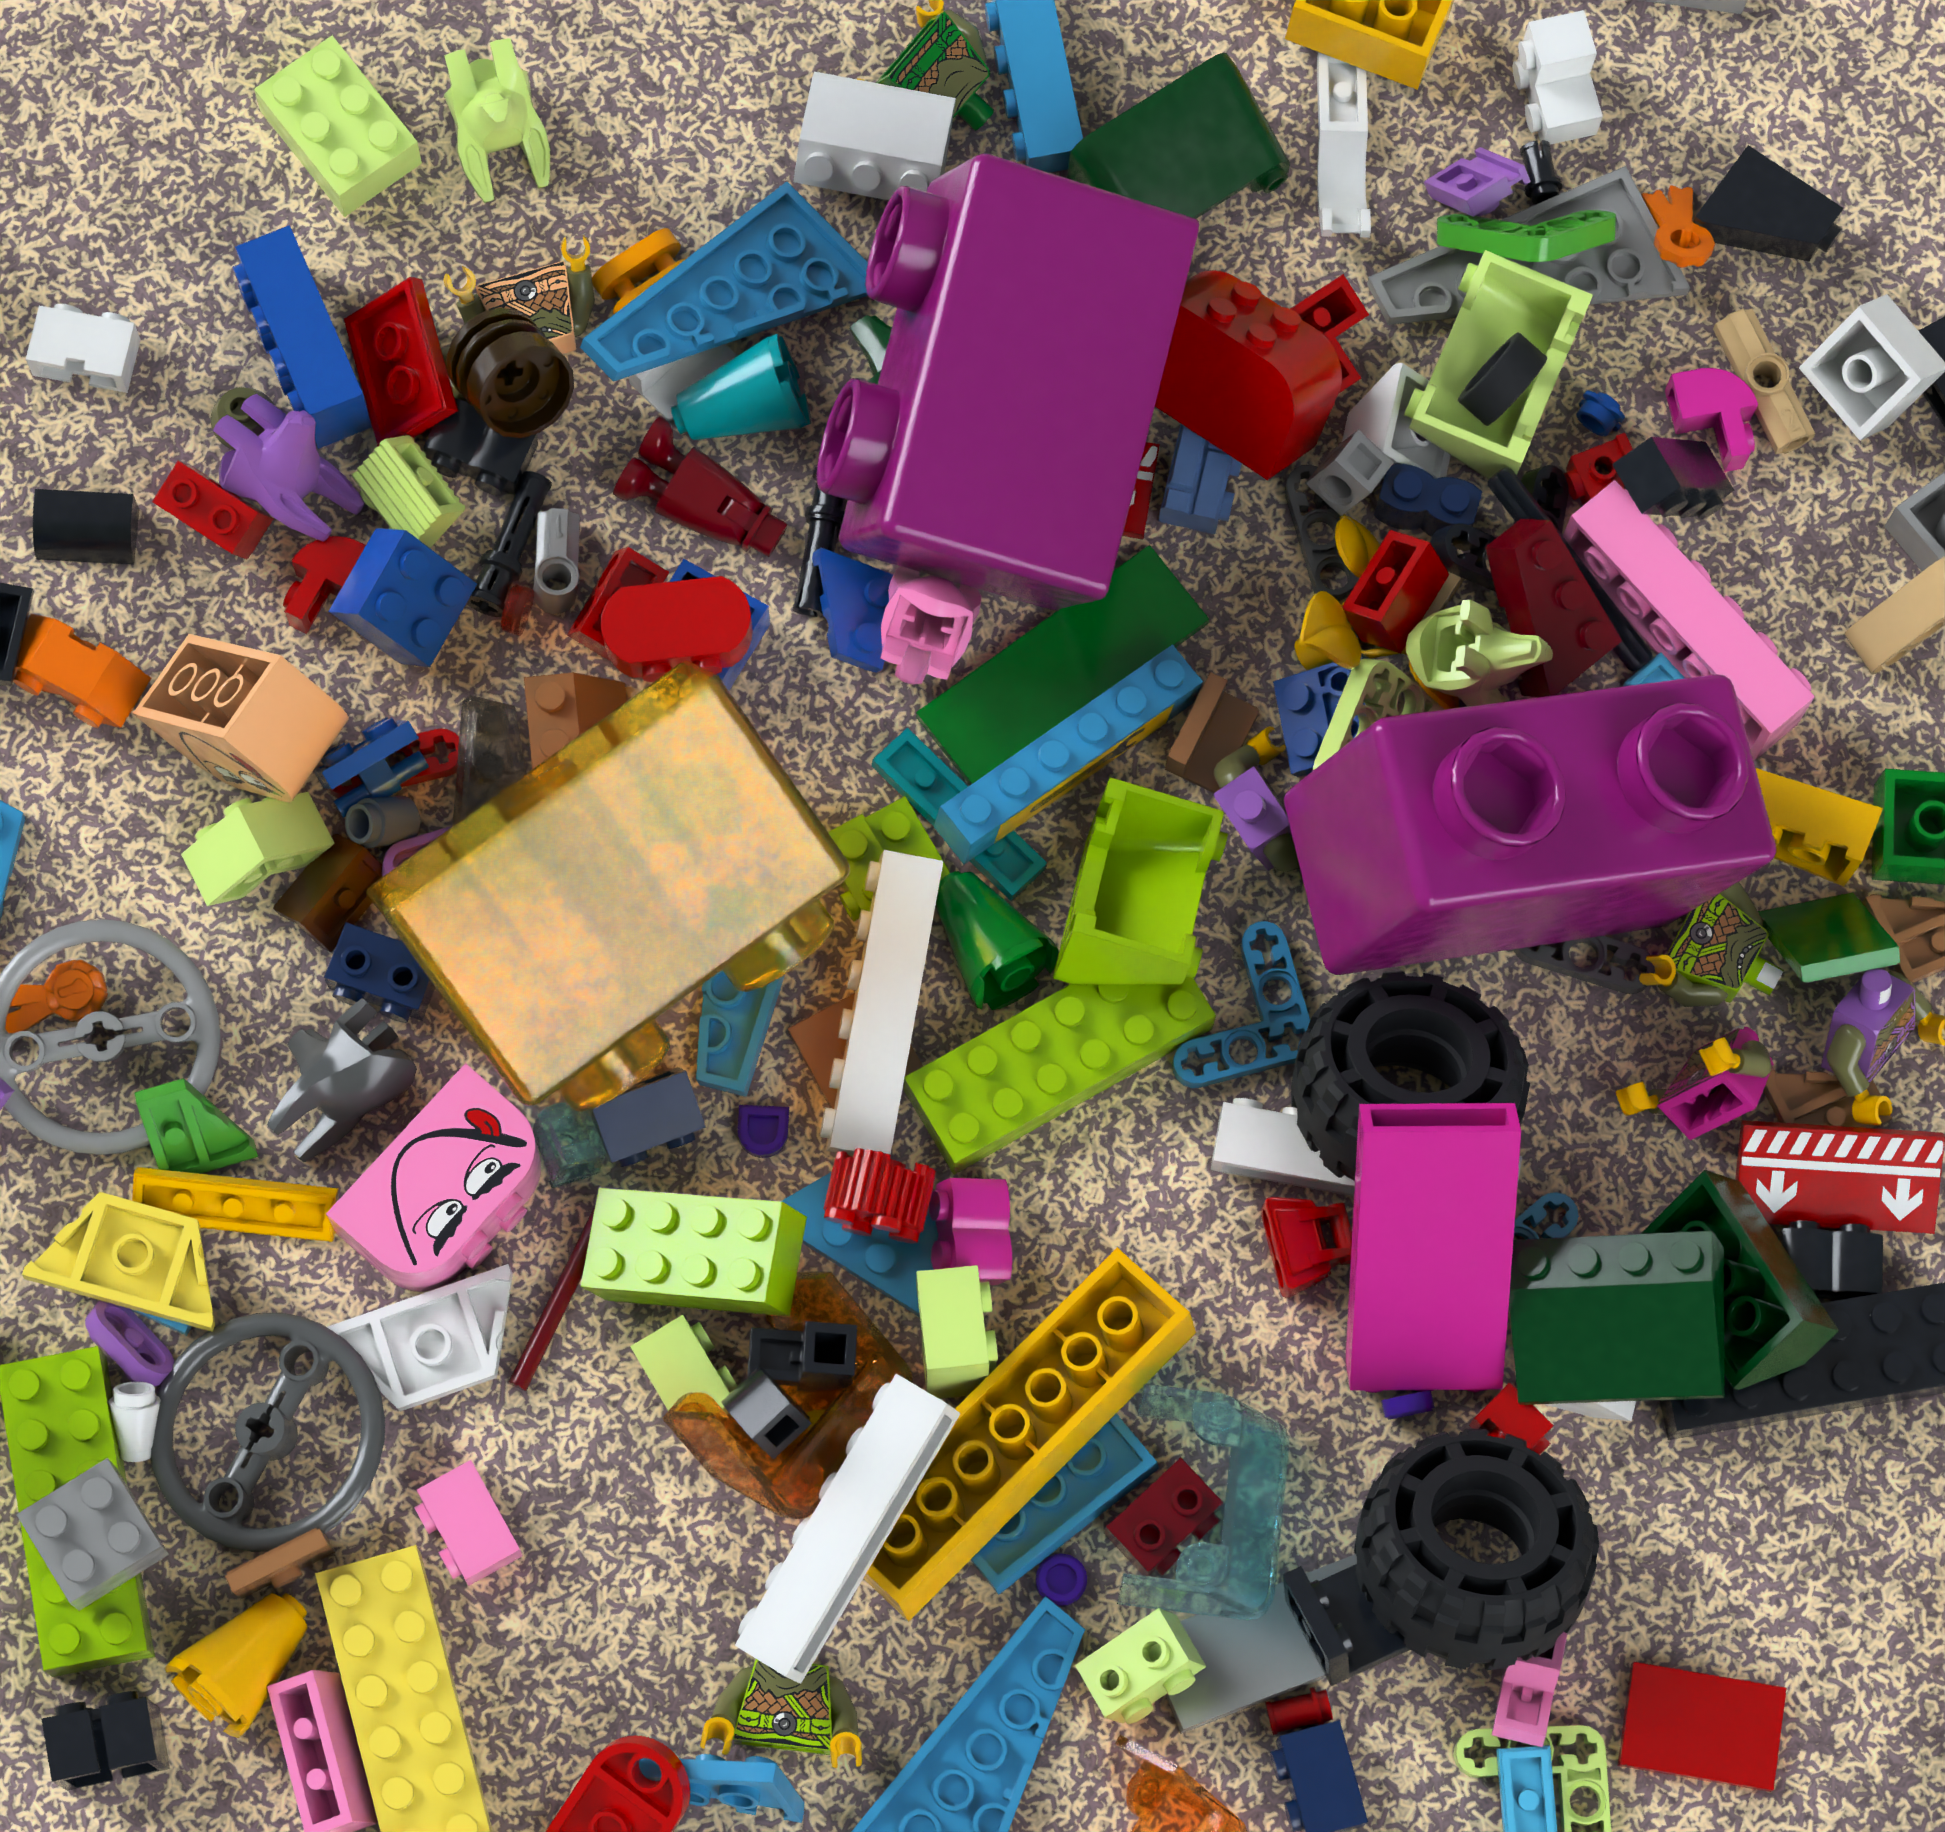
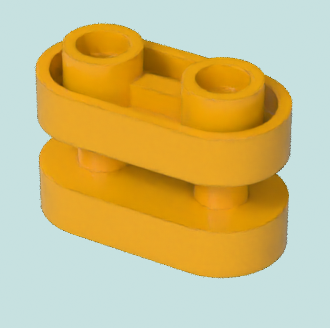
[592,228,687,314]

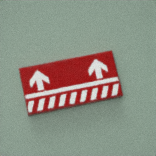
[1735,1120,1945,1234]

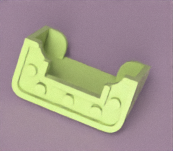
[1404,250,1593,479]

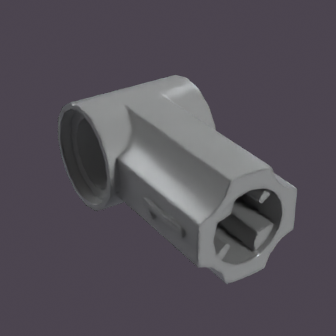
[533,508,580,614]

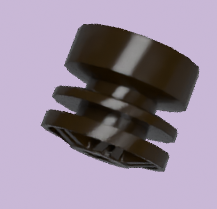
[446,308,574,438]

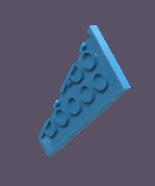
[851,1596,1085,1832]

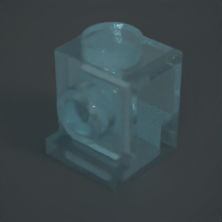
[532,1101,606,1188]

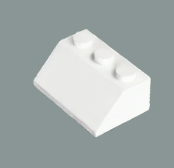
[793,71,956,200]

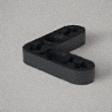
[1430,465,1569,592]

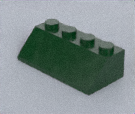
[1641,1170,1839,1390]

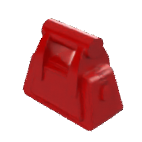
[1261,1197,1352,1298]

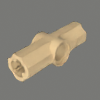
[1713,308,1815,454]

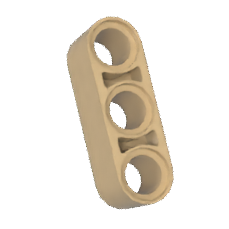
[1844,556,1945,675]

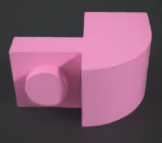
[1492,1632,1567,1747]

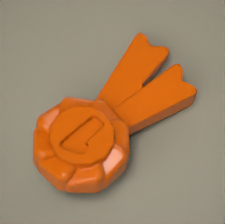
[1641,185,1715,268]
[5,960,108,1033]

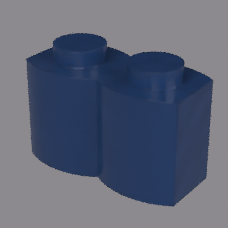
[1374,464,1482,543]

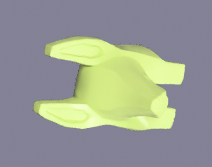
[444,38,550,203]
[1406,599,1553,706]

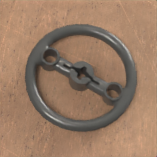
[151,1312,385,1552]

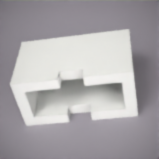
[26,304,141,393]

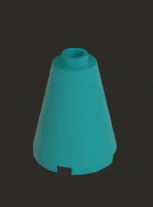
[671,333,811,440]

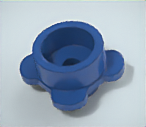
[1576,390,1625,437]

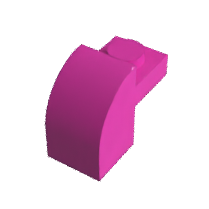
[1665,368,1758,472]

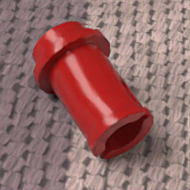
[1265,1687,1333,1735]

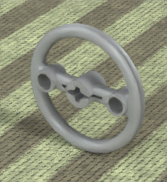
[0,919,220,1155]

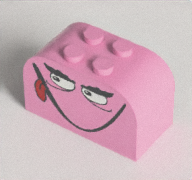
[326,1063,541,1292]

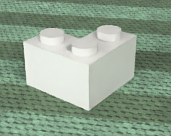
[1512,10,1603,145]

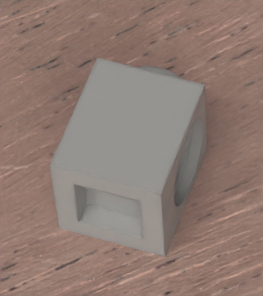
[1306,429,1394,516]

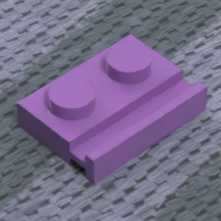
[1424,147,1531,217]

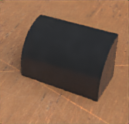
[33,489,139,565]

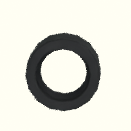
[1458,332,1547,426]

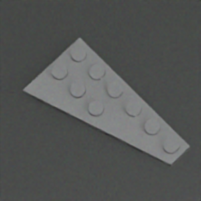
[1367,166,1690,325]

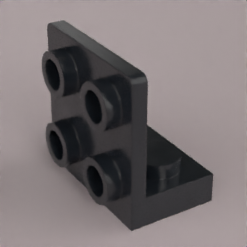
[1283,1564,1410,1686]

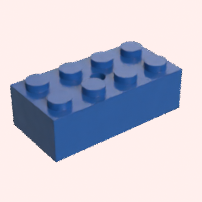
[232,225,372,449]

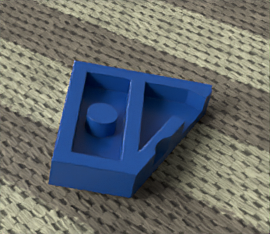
[812,547,894,673]

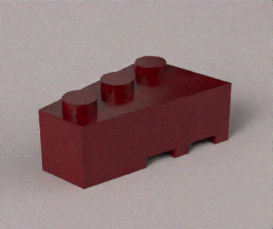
[1485,519,1622,697]

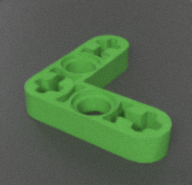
[1437,210,1616,262]

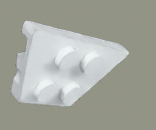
[327,1264,513,1412]

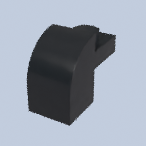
[747,1321,857,1392]
[721,1366,812,1459]

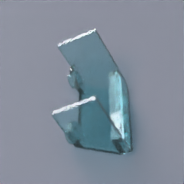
[1117,1384,1289,1620]

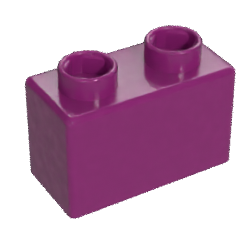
[816,153,1199,610]
[1284,674,1776,975]

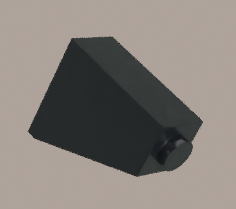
[1693,145,1844,261]

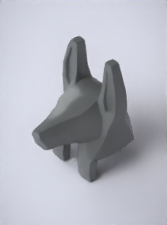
[267,998,417,1162]

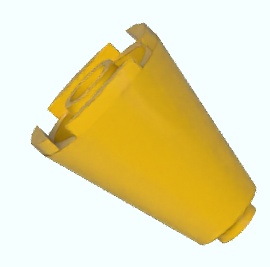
[165,1593,308,1738]

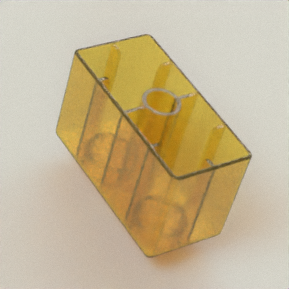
[367,661,850,1112]

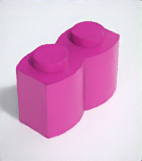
[929,1178,1012,1285]

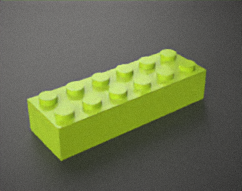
[904,976,1216,1175]
[0,1346,155,1677]

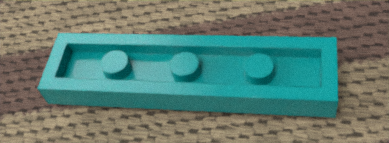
[871,728,1047,901]

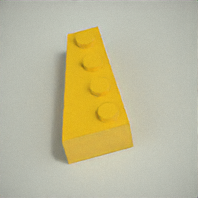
[1756,768,1883,887]

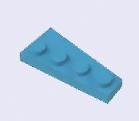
[696,882,805,1097]
[971,1413,1159,1595]

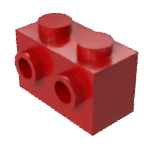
[1342,530,1450,654]

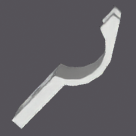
[1317,52,1371,238]

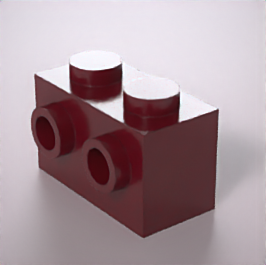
[1104,1457,1223,1578]

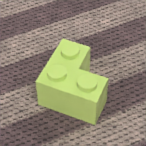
[181,792,335,906]
[916,1265,998,1399]

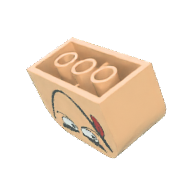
[132,634,349,803]

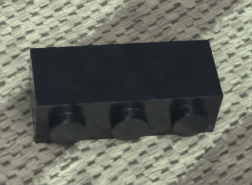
[1612,437,1735,519]

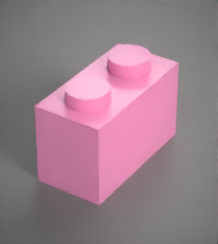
[414,1460,523,1586]

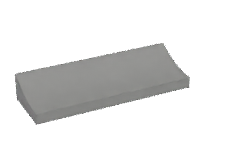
[1166,1554,1357,1734]

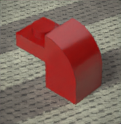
[283,536,366,634]

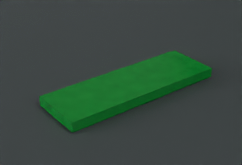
[916,545,1209,786]

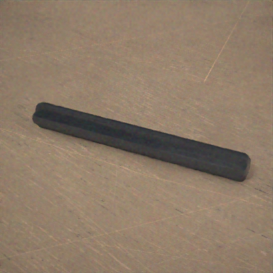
[1487,467,1653,671]

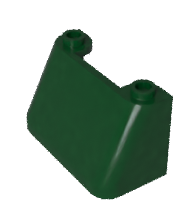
[1067,53,1290,219]

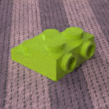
[815,796,950,922]

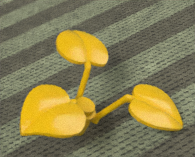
[1294,514,1459,709]

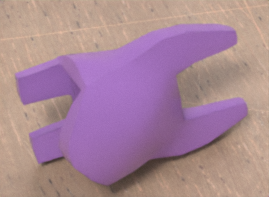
[213,394,364,541]

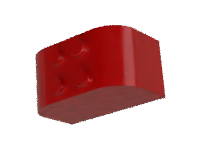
[1155,270,1342,481]

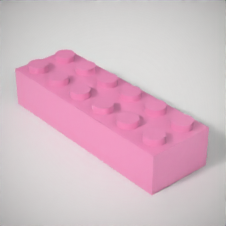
[1563,480,1815,761]

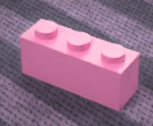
[267,1670,378,1832]

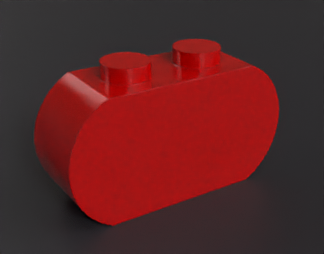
[601,576,753,682]

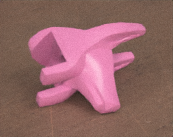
[881,566,981,685]

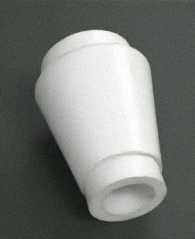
[108,1382,161,1462]

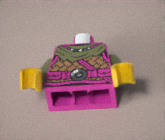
[1615,1025,1774,1140]

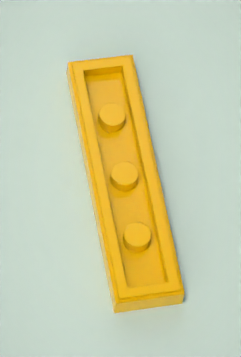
[132,1167,339,1242]

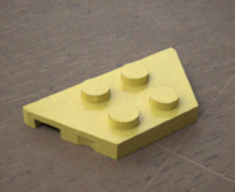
[22,1192,215,1332]

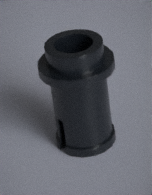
[1520,140,1563,205]

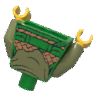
[857,0,994,131]

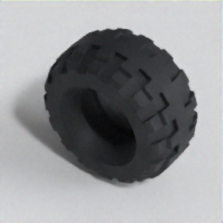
[1291,971,1530,1181]
[1354,1429,1599,1670]

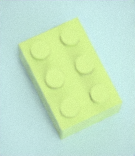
[254,35,422,217]

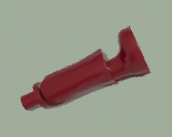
[613,416,789,557]

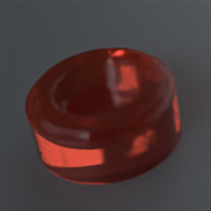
[501,584,534,636]

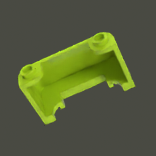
[1053,777,1228,984]

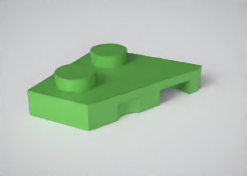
[134,1078,258,1174]

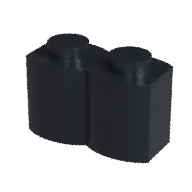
[424,398,538,496]
[1776,1220,1883,1300]

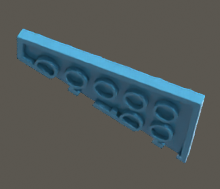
[580,182,868,382]

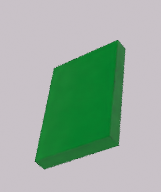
[1758,892,1900,983]

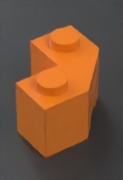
[13,614,152,728]

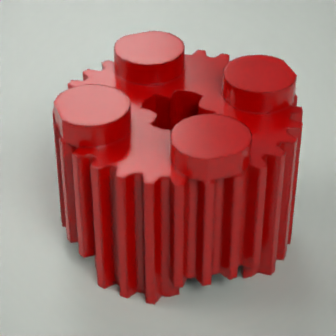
[823,1148,936,1244]

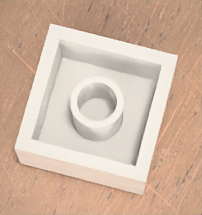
[1799,294,1945,441]

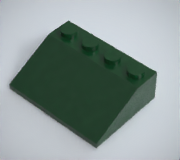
[1509,1231,1724,1405]

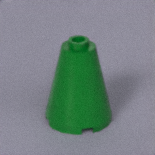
[935,871,1059,1010]

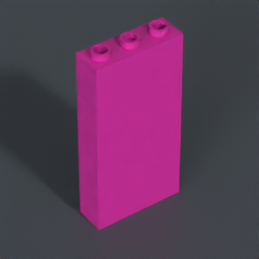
[1346,1103,1521,1393]

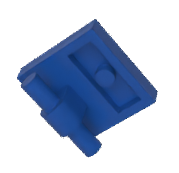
[1273,653,1369,777]
[313,717,429,818]

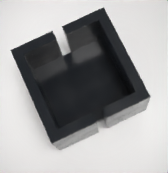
[41,1691,170,1791]

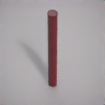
[508,1204,596,1391]

